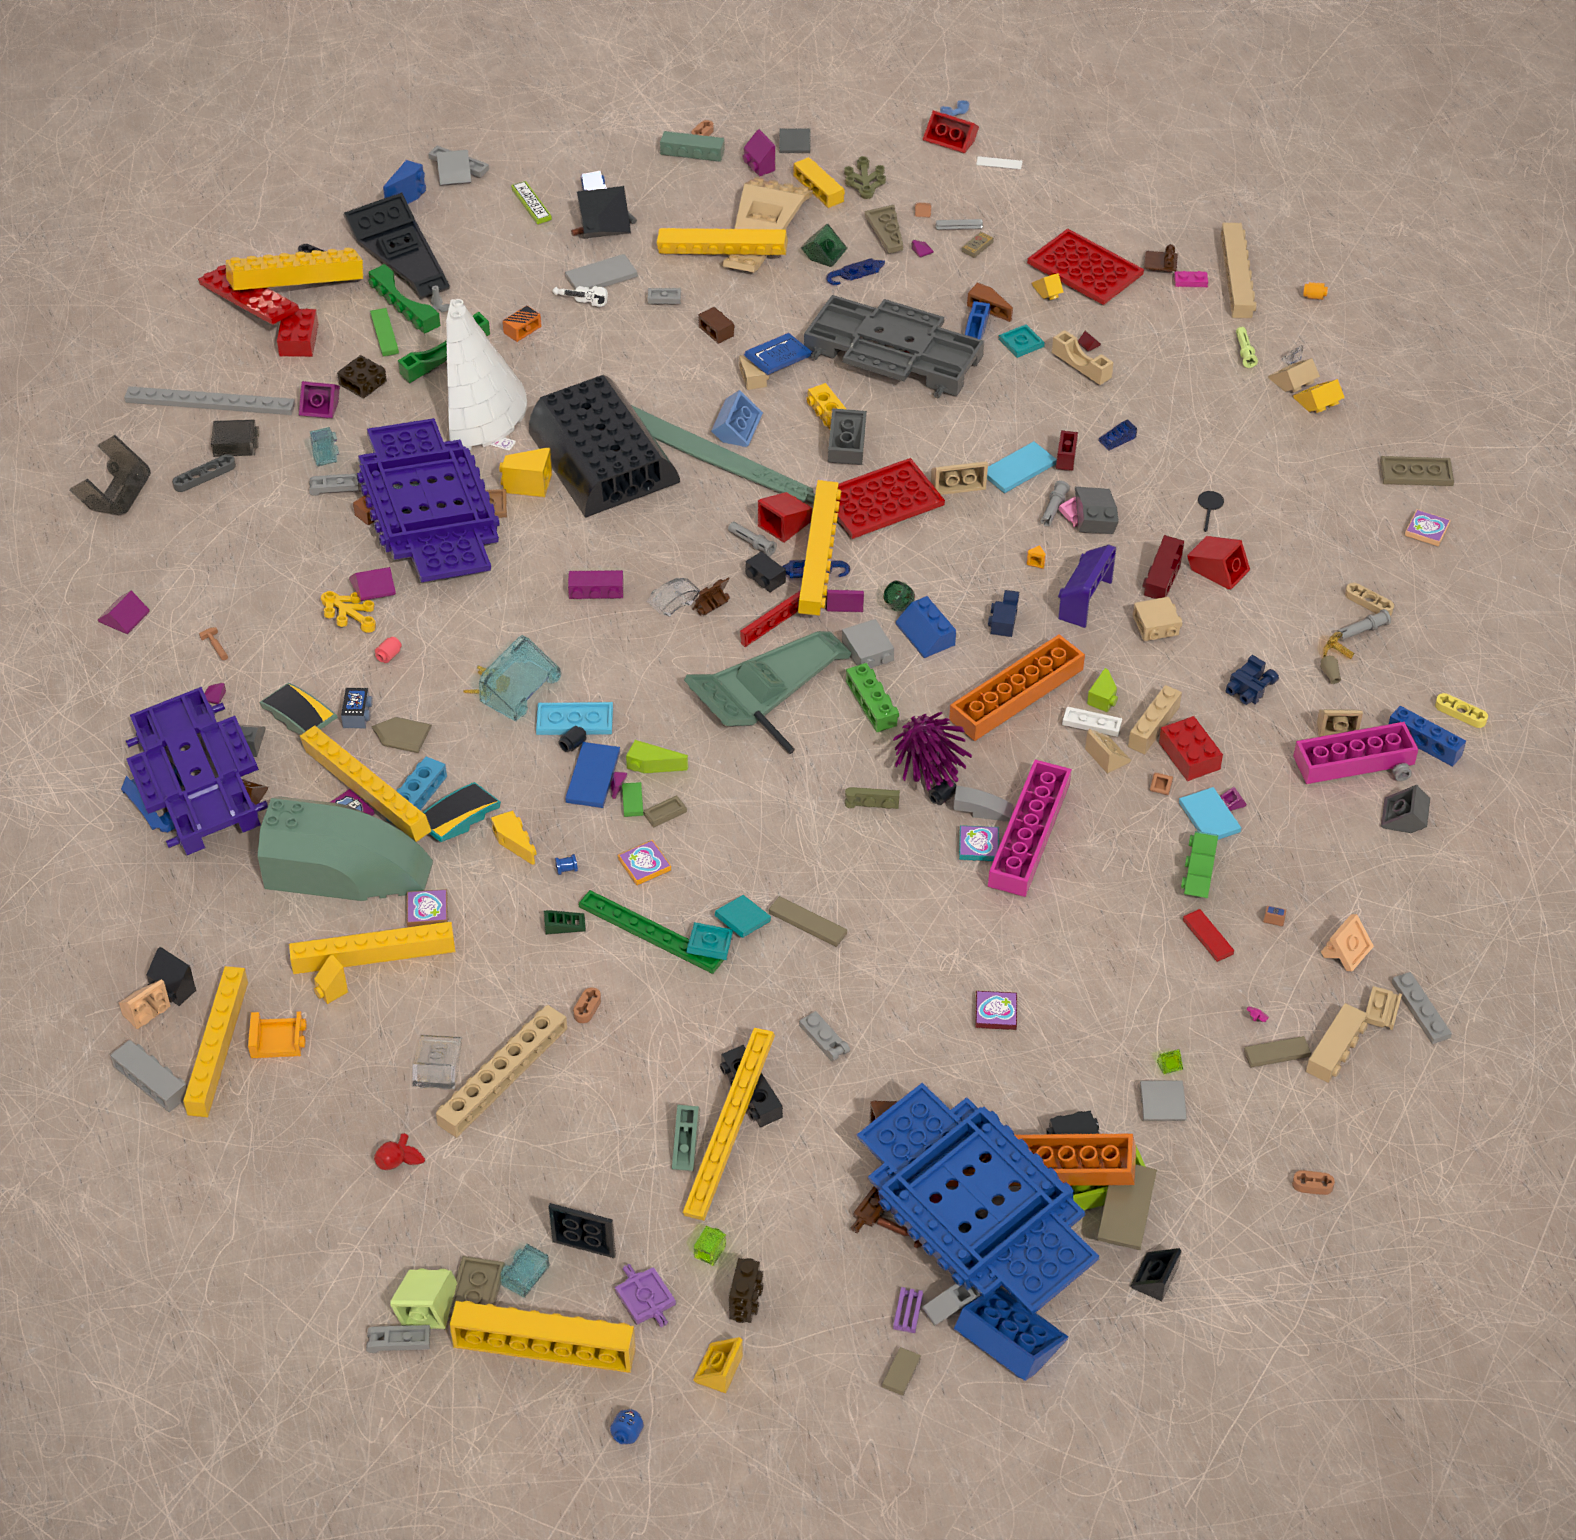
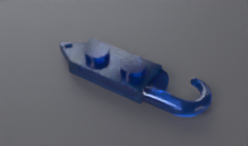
[826,258,885,285]
[782,560,851,578]

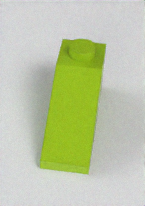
[626,740,688,773]

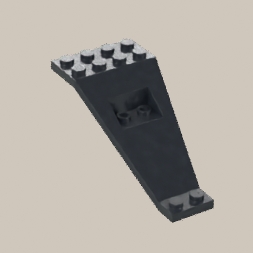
[343,192,450,299]

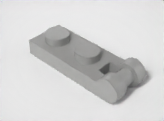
[309,473,359,496]
[799,1011,850,1062]
[366,1325,431,1353]

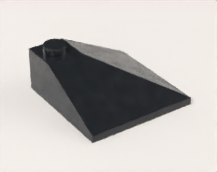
[577,186,631,239]
[548,1203,616,1259]

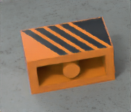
[502,305,541,342]

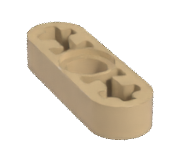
[1345,583,1394,616]

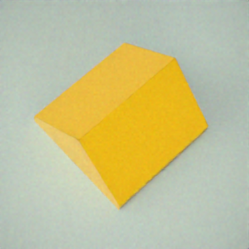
[693,1337,743,1393]

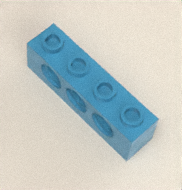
[386,756,447,823]

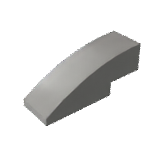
[954,786,1013,821]

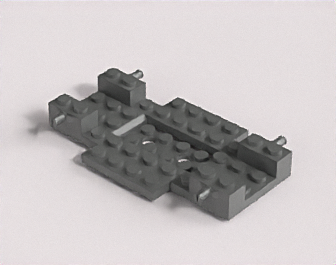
[804,295,984,398]

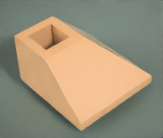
[119,979,171,1029]

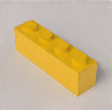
[793,157,845,208]

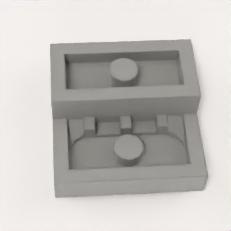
[436,150,471,185]
[1140,1081,1186,1121]

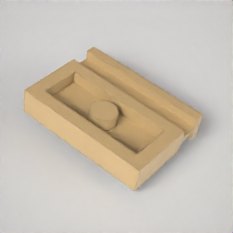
[1366,986,1402,1030]

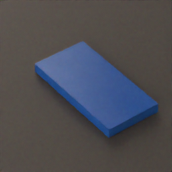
[565,742,620,808]

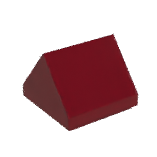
[1078,331,1101,352]

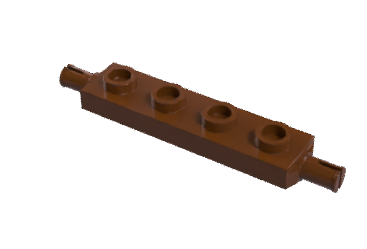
[851,1186,884,1233]

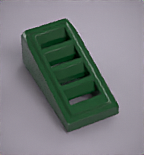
[544,910,586,935]

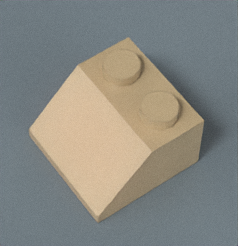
[1268,358,1320,392]
[1317,709,1363,737]

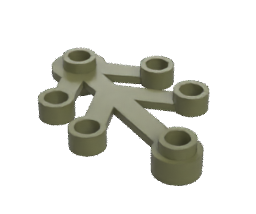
[844,156,886,199]

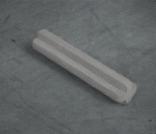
[936,219,983,230]

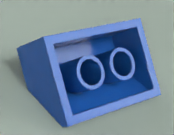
[895,596,956,658]

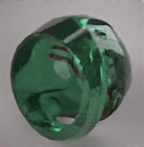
[883,580,915,611]

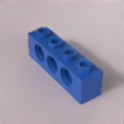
[1388,706,1466,767]

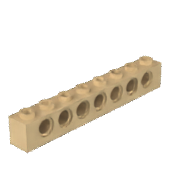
[436,1004,567,1138]

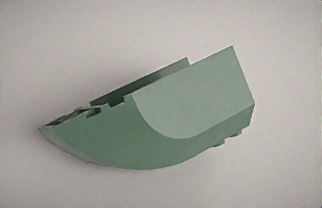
[258,796,433,901]

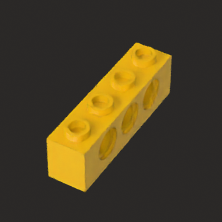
[806,383,846,429]

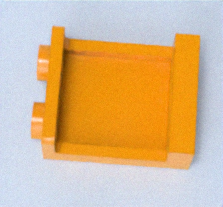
[248,1011,307,1058]

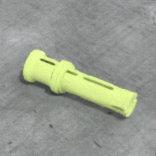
[1236,327,1258,368]

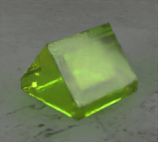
[1157,1049,1183,1074]

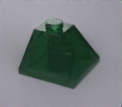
[801,223,847,267]

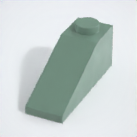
[672,1105,700,1171]

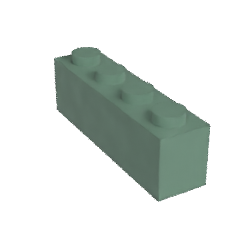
[660,131,725,162]

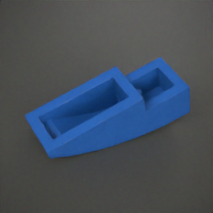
[965,301,990,340]

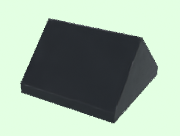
[1130,1248,1182,1301]

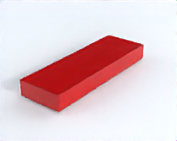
[1183,909,1234,962]

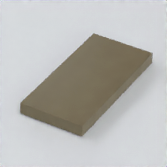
[1380,456,1454,486]
[1097,1164,1157,1250]

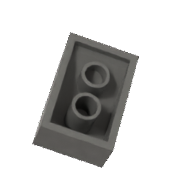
[828,408,867,465]
[1075,486,1119,534]

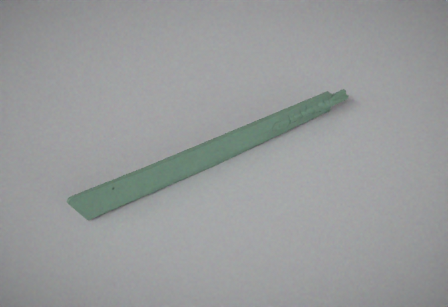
[630,404,815,504]

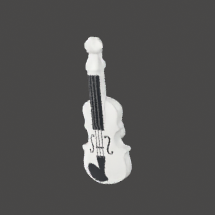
[552,286,608,307]

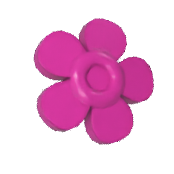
[1247,1006,1269,1022]

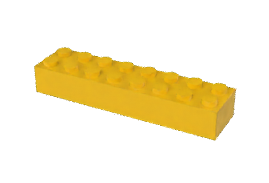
[226,248,363,290]
[450,1301,636,1373]

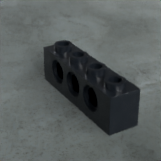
[719,1045,783,1128]

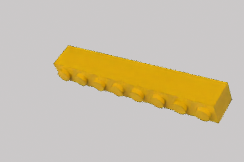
[657,228,788,255]
[289,922,456,974]
[183,966,248,1117]

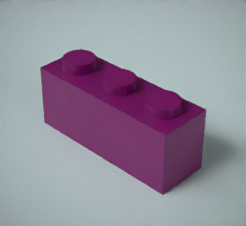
[568,570,624,599]

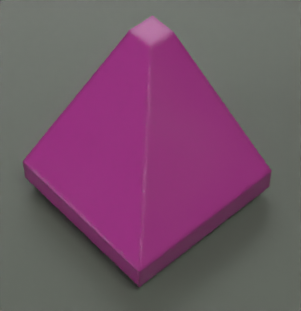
[912,240,934,257]
[204,683,226,704]
[611,772,627,799]
[1220,787,1247,811]

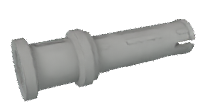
[1040,480,1070,526]
[728,521,777,556]
[1336,609,1391,641]

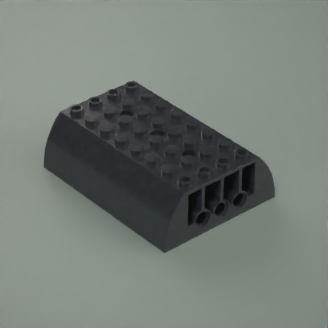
[529,375,680,518]

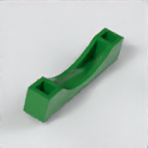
[368,264,441,334]
[398,312,490,383]

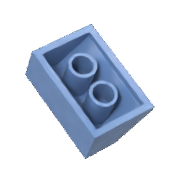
[711,390,763,447]

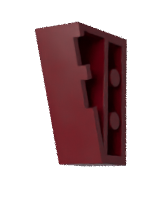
[1142,535,1185,599]

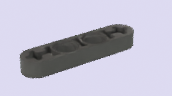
[172,454,236,492]

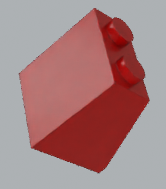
[1187,536,1250,590]

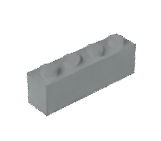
[110,1040,187,1112]

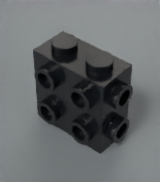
[1046,1110,1100,1134]

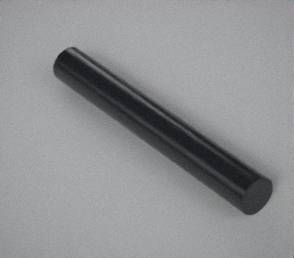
[754,710,795,754]

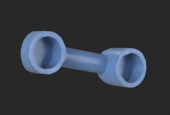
[940,100,969,116]

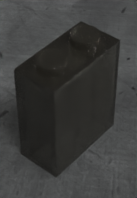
[211,419,260,457]

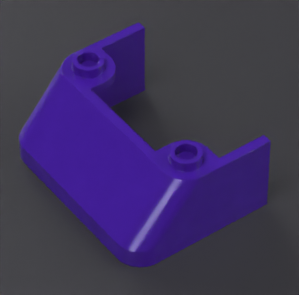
[1058,545,1117,628]

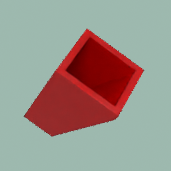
[758,492,813,543]

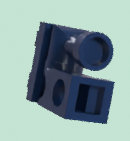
[1226,654,1279,705]

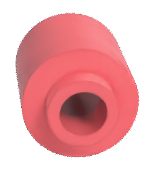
[375,637,402,663]

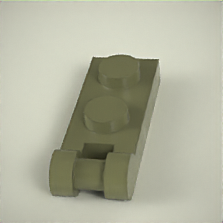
[845,787,900,809]

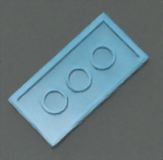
[987,441,1057,493]
[536,702,613,735]

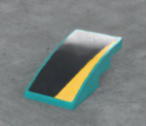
[423,782,501,842]

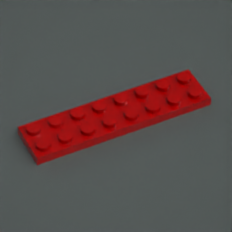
[198,265,299,325]

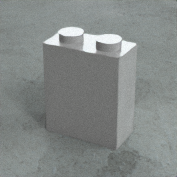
[842,619,894,669]

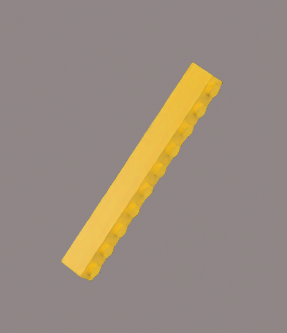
[798,480,841,616]
[300,726,431,842]

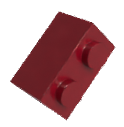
[1056,430,1078,471]

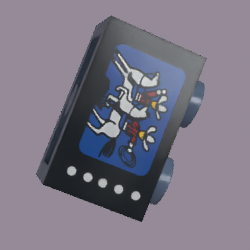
[341,688,373,729]

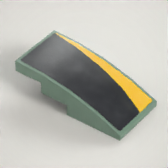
[259,682,338,735]

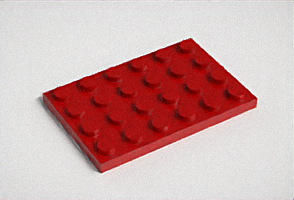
[1027,229,1144,305]
[835,458,945,539]

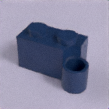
[988,590,1020,637]

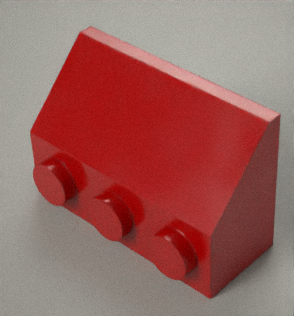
[922,110,979,153]

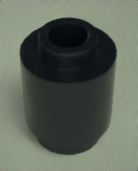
[558,726,587,753]
[929,779,957,805]

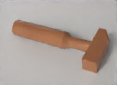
[199,627,228,660]

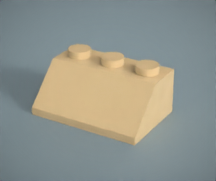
[931,461,988,495]

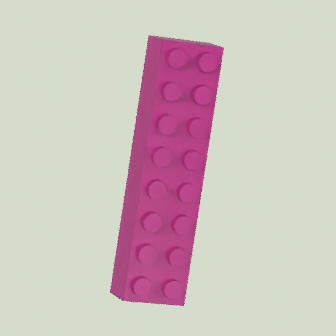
[988,759,1072,897]

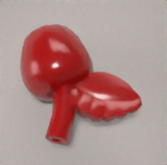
[374,1133,425,1170]

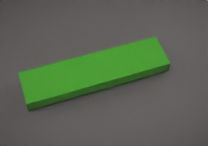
[370,308,399,356]

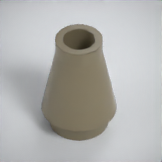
[1320,655,1341,684]

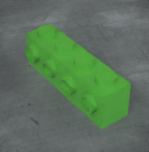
[846,663,899,732]

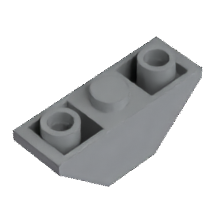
[922,1284,981,1326]

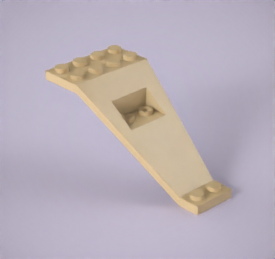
[723,177,813,272]

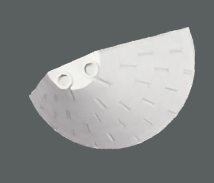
[446,299,527,450]

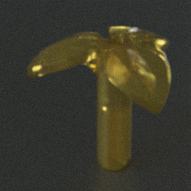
[1323,631,1355,659]

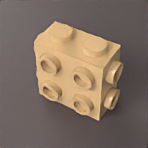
[1133,597,1182,641]

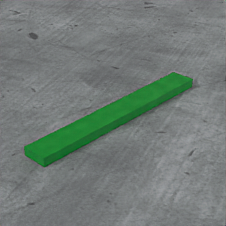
[579,890,724,974]

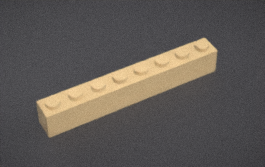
[1221,223,1256,318]

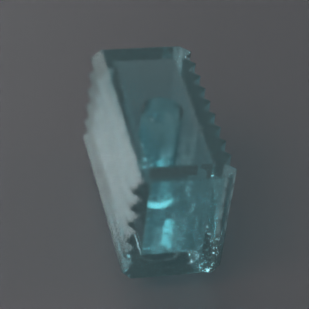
[309,427,339,467]
[501,1244,550,1298]

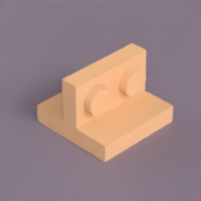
[1321,914,1374,971]

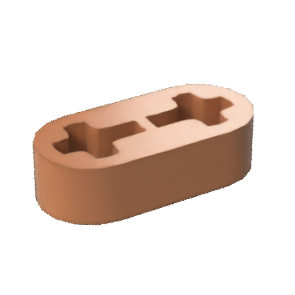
[691,120,714,136]
[573,987,601,1024]
[1292,1170,1335,1195]

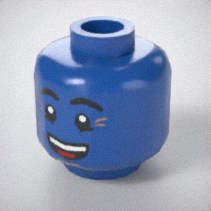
[610,1409,644,1444]

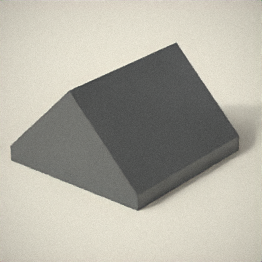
[779,128,810,153]

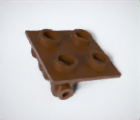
[1144,244,1178,272]
[692,577,730,616]

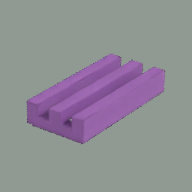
[893,1287,923,1333]

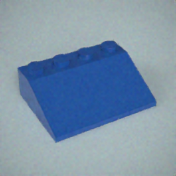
[954,1287,1069,1381]

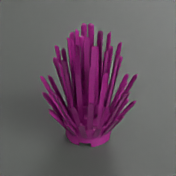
[893,712,972,792]

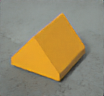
[1027,545,1046,569]

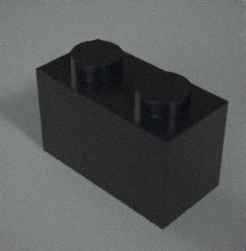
[745,551,786,592]

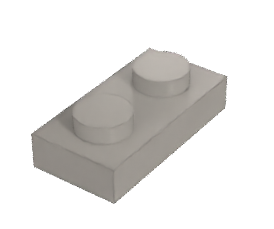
[648,288,681,304]

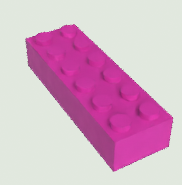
[1293,722,1418,784]

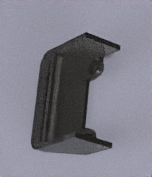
[70,435,151,516]

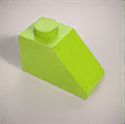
[1087,668,1118,712]

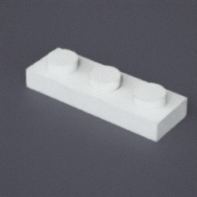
[1062,707,1122,737]

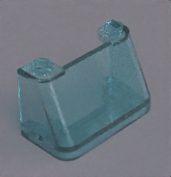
[479,635,561,721]

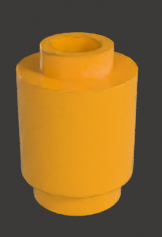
[1303,282,1328,300]

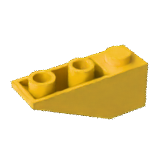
[491,810,537,865]

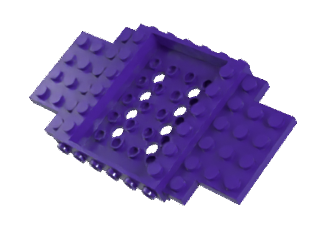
[357,418,500,582]

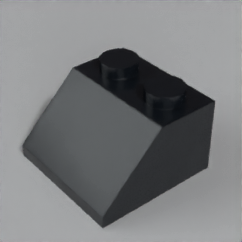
[146,947,196,1006]

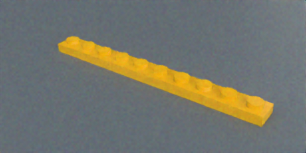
[683,1028,775,1221]

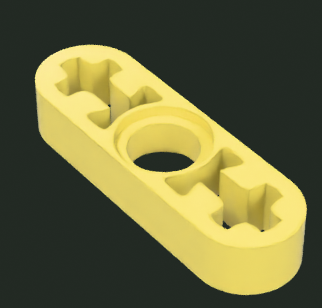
[1435,693,1488,728]

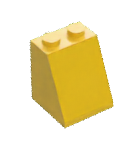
[499,448,552,497]

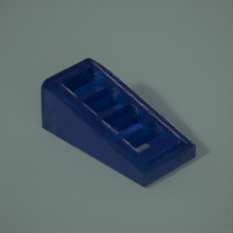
[1099,419,1137,450]

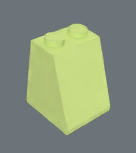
[390,1268,457,1329]

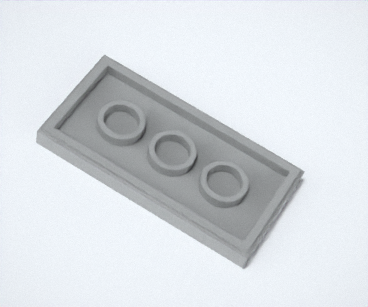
[565,254,638,290]

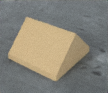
[1085,729,1131,774]

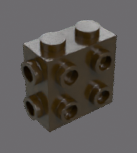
[337,355,387,399]
[729,1258,764,1323]

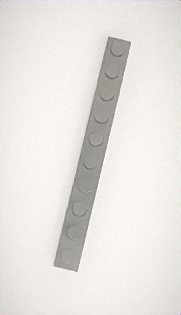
[124,386,295,415]

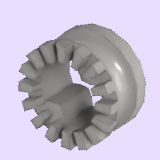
[1392,763,1412,781]

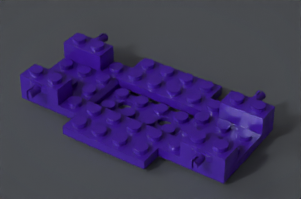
[126,687,268,855]

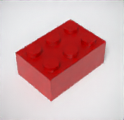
[277,308,319,357]
[1159,716,1223,782]

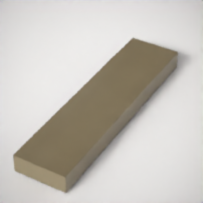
[769,896,847,947]

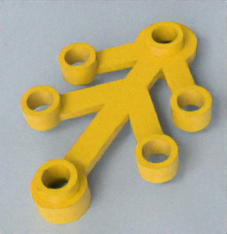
[321,591,376,633]

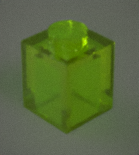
[694,1226,726,1266]

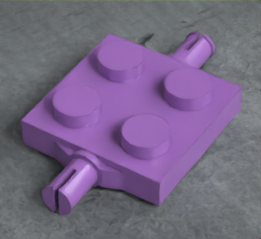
[615,1264,676,1327]

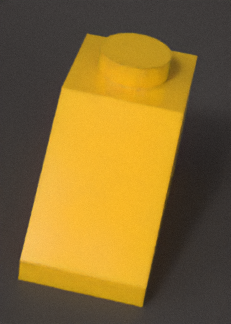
[1032,274,1064,300]
[314,955,348,1004]

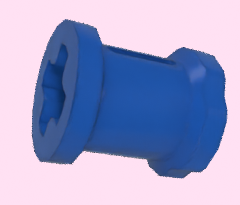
[555,854,578,875]

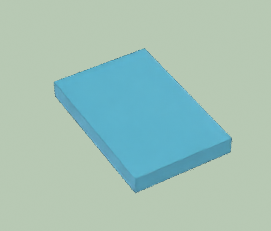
[1179,787,1241,840]

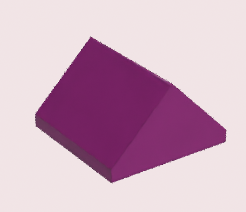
[349,567,396,601]
[98,590,150,635]
[827,590,864,612]

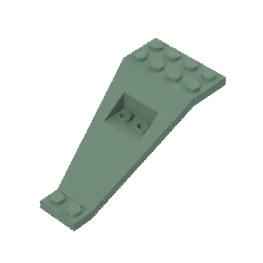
[684,631,852,726]

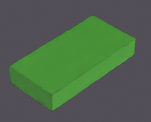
[622,782,643,817]

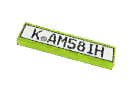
[511,181,552,224]

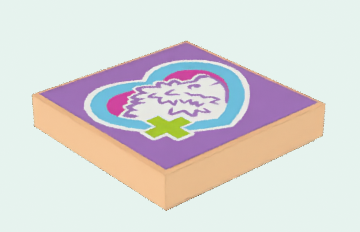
[1405,509,1451,547]

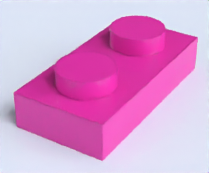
[1174,271,1208,287]

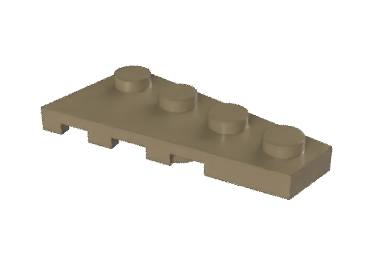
[865,204,903,254]

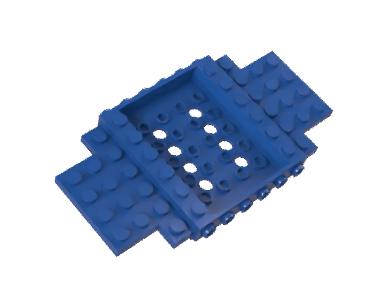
[857,1083,1099,1316]

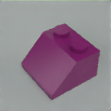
[743,129,775,177]
[299,381,340,418]

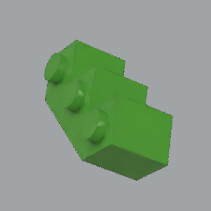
[1181,831,1218,898]

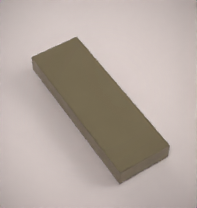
[1244,1036,1311,1068]

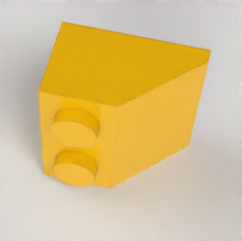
[1293,379,1345,413]

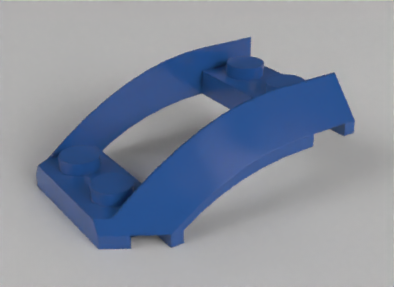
[121,762,186,832]

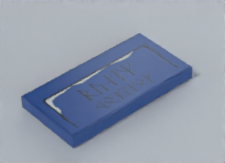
[744,333,812,375]

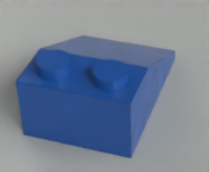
[383,160,426,204]

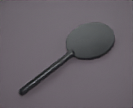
[1198,491,1224,532]

